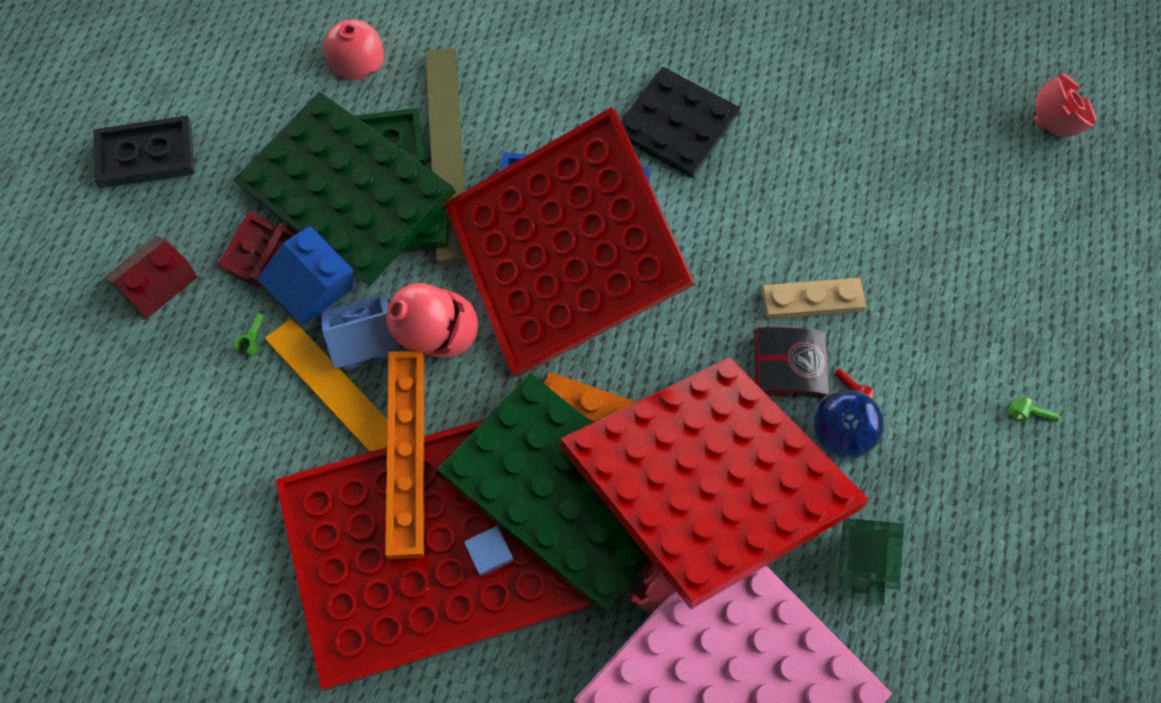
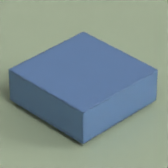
[464,526,514,577]

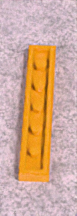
[265,318,387,452]

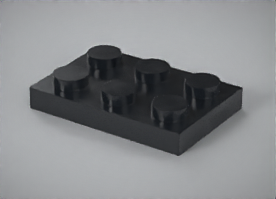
[93,115,195,188]

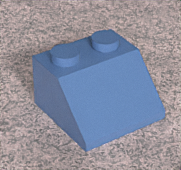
[321,293,401,369]

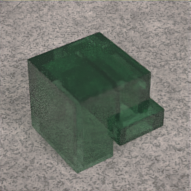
[838,518,904,605]

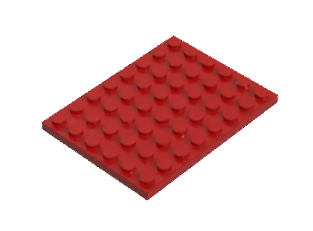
[275,419,594,691]

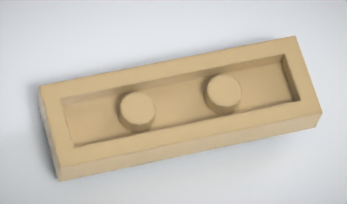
[762,278,866,319]

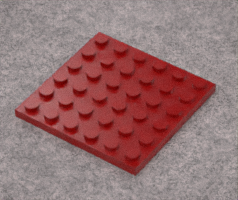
[445,107,696,377]
[560,357,868,609]

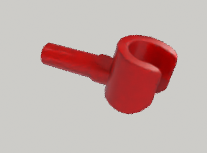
[835,368,874,412]

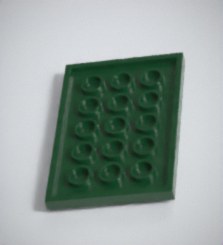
[233,91,456,287]
[437,373,650,615]

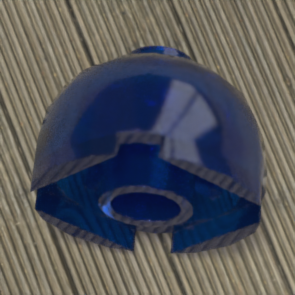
[814,390,884,459]

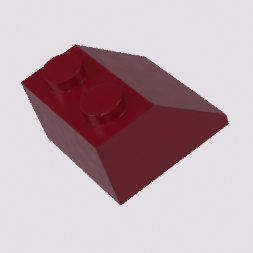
[104,236,198,319]

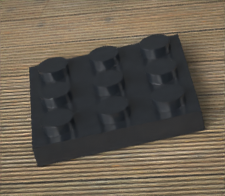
[621,66,741,178]

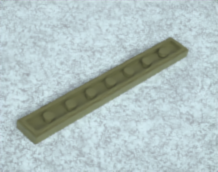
[425,48,467,265]

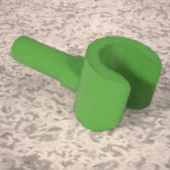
[233,313,265,356]
[1007,397,1059,422]

